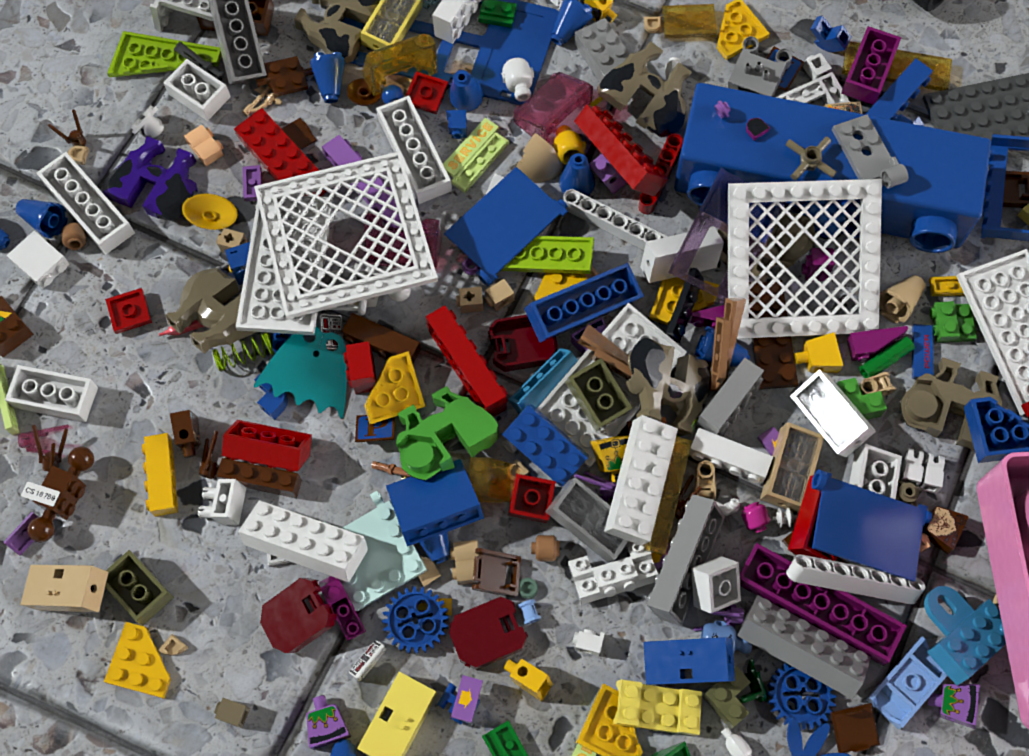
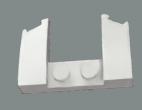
[777,72,850,104]

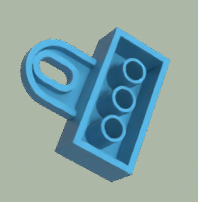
[924,586,1006,685]

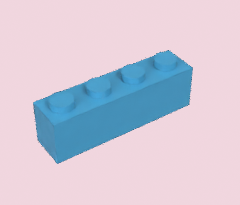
[508,348,578,414]

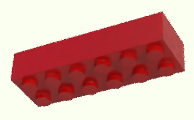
[574,104,668,196]
[234,108,331,197]
[425,305,508,417]

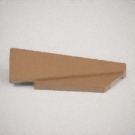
[709,298,746,391]
[578,325,632,380]

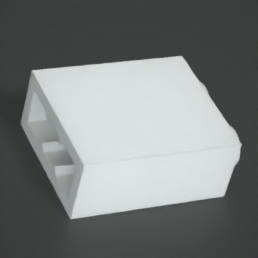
[6,231,70,289]

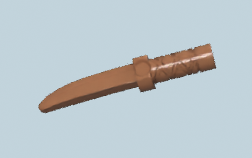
[372,461,411,477]

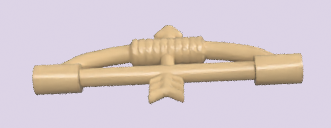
[242,86,282,116]

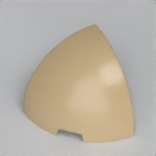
[516,133,564,183]

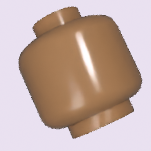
[61,223,87,250]
[531,535,560,562]

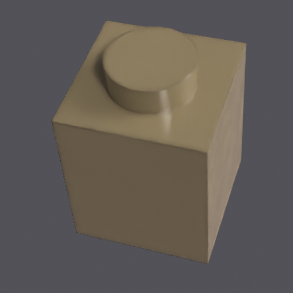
[214,698,250,728]

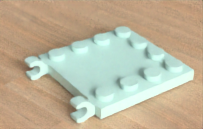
[324,491,428,612]

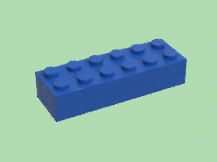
[524,263,644,343]

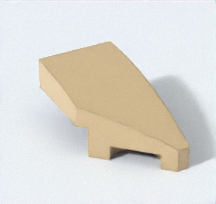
[418,556,441,586]

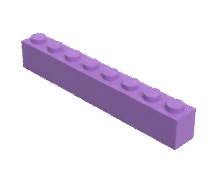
[322,135,429,250]

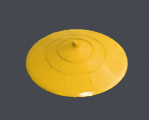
[182,193,238,230]

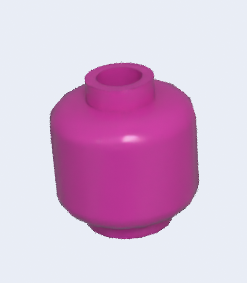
[741,502,771,533]

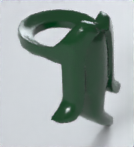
[738,658,768,704]

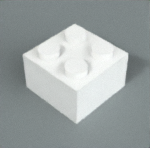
[691,556,741,614]

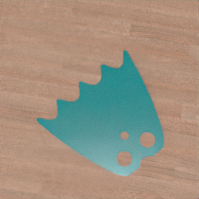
[254,327,347,419]

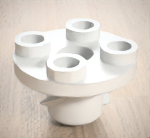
[131,105,164,138]

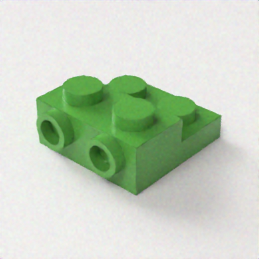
[929,301,977,343]

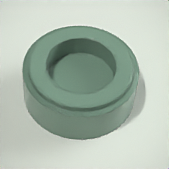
[518,578,538,599]

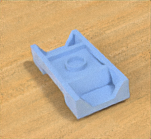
[865,636,948,730]

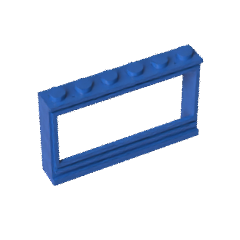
[981,134,1029,241]

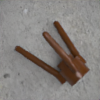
[48,109,86,146]
[32,425,68,472]
[199,431,229,479]
[670,474,702,520]

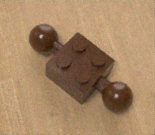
[27,446,94,543]

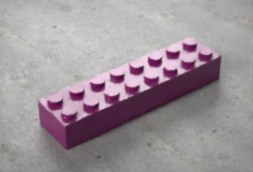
[740,543,907,666]

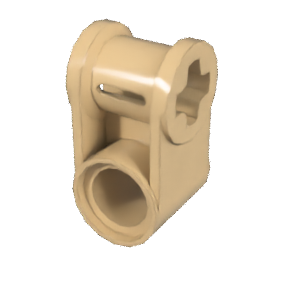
[859,372,896,396]
[694,460,716,500]

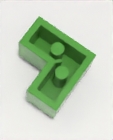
[836,378,887,420]

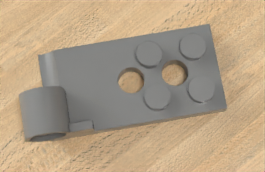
[832,114,908,188]

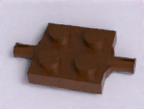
[256,56,314,97]

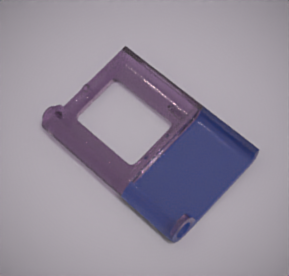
[668,168,787,305]

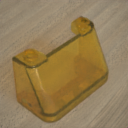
[362,34,438,96]

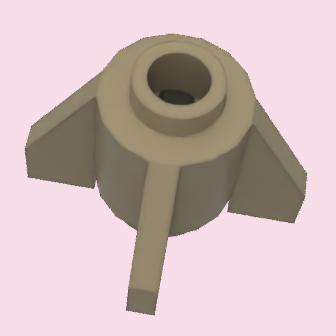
[896,480,923,506]

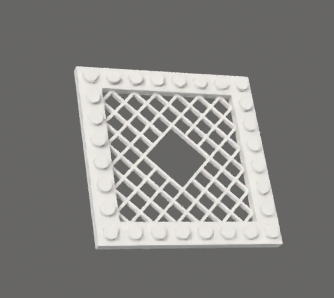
[254,151,438,319]
[728,179,882,338]

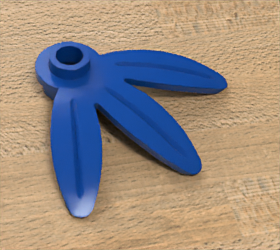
[787,717,850,756]

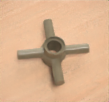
[785,137,837,181]

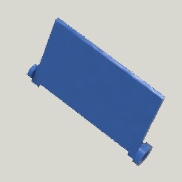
[444,167,568,287]
[811,469,932,582]

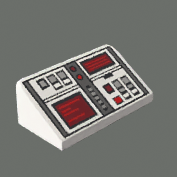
[320,314,344,351]
[349,640,386,682]

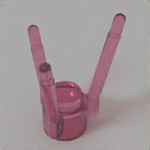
[18,424,69,454]

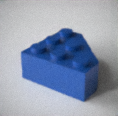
[964,397,1029,463]

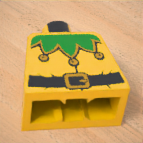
[591,435,629,482]

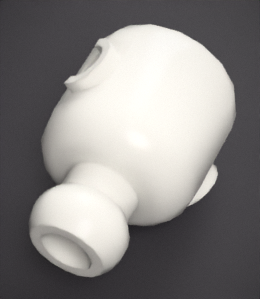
[501,58,534,102]

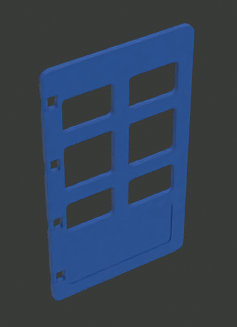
[342,0,559,106]

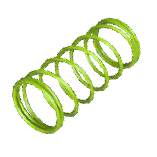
[212,332,275,372]

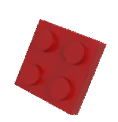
[405,71,449,114]
[105,288,152,334]

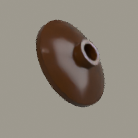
[347,78,382,106]

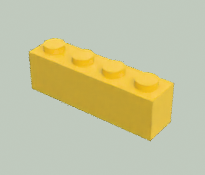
[142,433,178,517]

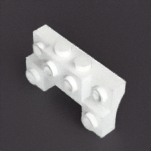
[568,542,658,605]

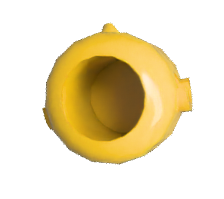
[552,125,586,165]

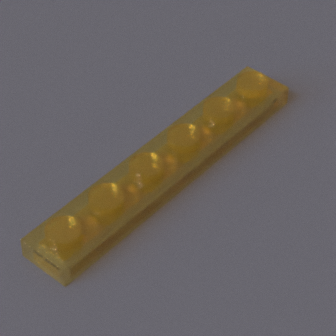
[645,437,692,556]

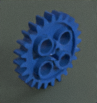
[382,586,449,655]
[767,663,836,731]

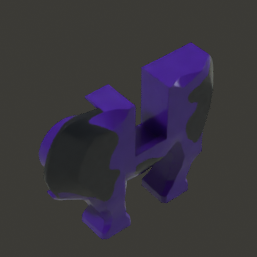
[102,136,198,221]

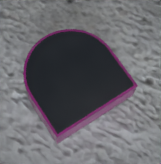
[746,118,770,140]

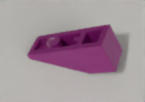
[847,326,908,362]

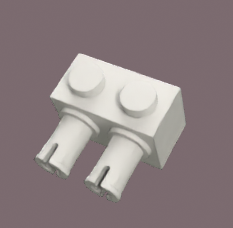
[198,479,247,525]

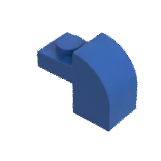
[810,15,852,52]
[254,374,288,420]

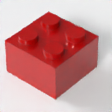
[343,341,377,394]
[507,473,556,523]

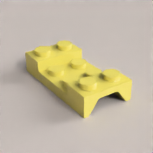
[613,679,702,736]

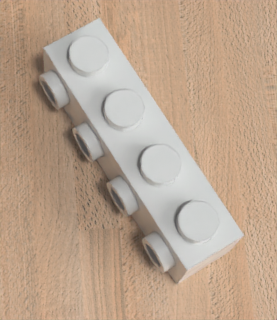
[689,428,773,483]

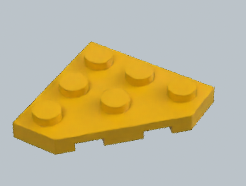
[716,0,770,60]
[534,273,587,301]
[649,275,720,325]
[364,351,426,424]
[104,622,171,699]
[575,684,643,756]

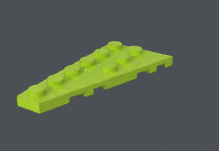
[107,31,222,77]

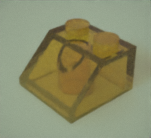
[469,457,511,502]

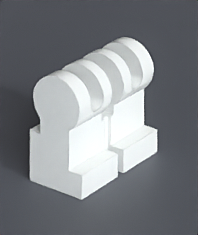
[899,448,945,494]

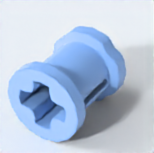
[517,599,541,625]

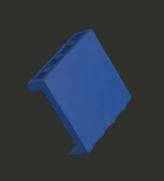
[386,459,484,547]

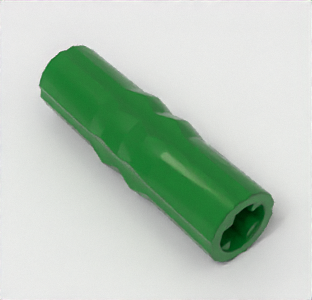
[859,336,915,378]

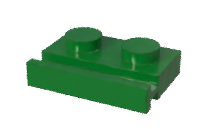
[478,0,517,28]
[482,720,528,756]

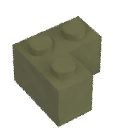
[702,666,751,730]

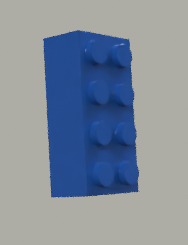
[502,403,589,488]

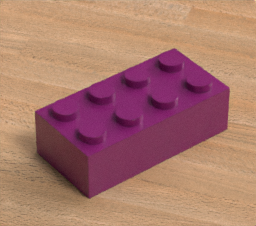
[841,26,902,105]

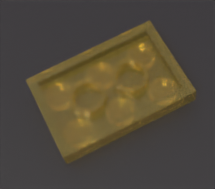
[662,4,717,39]

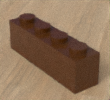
[341,313,421,364]
[216,458,302,499]

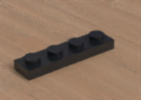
[666,268,704,343]

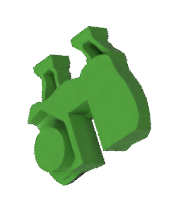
[396,386,499,481]

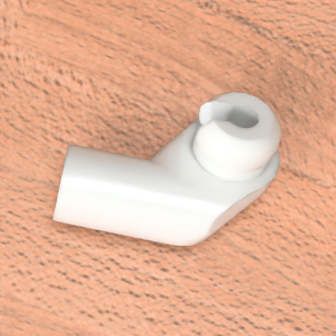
[715,498,740,516]

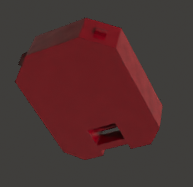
[488,315,558,372]
[260,578,337,653]
[449,596,528,670]

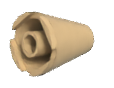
[879,275,926,323]

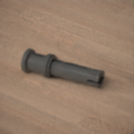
[174,42,225,81]

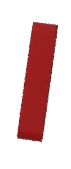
[638,134,683,215]

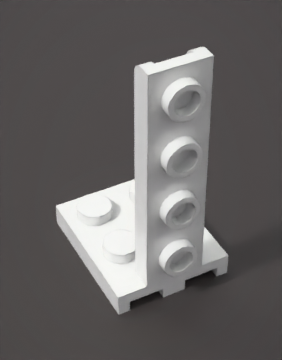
[150,0,213,32]

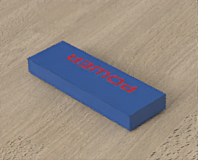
[912,324,933,379]

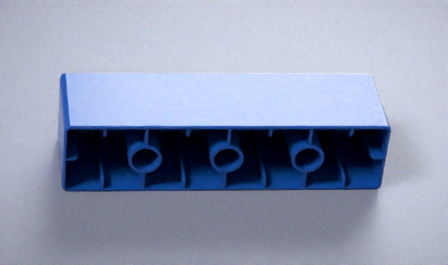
[674,83,991,253]

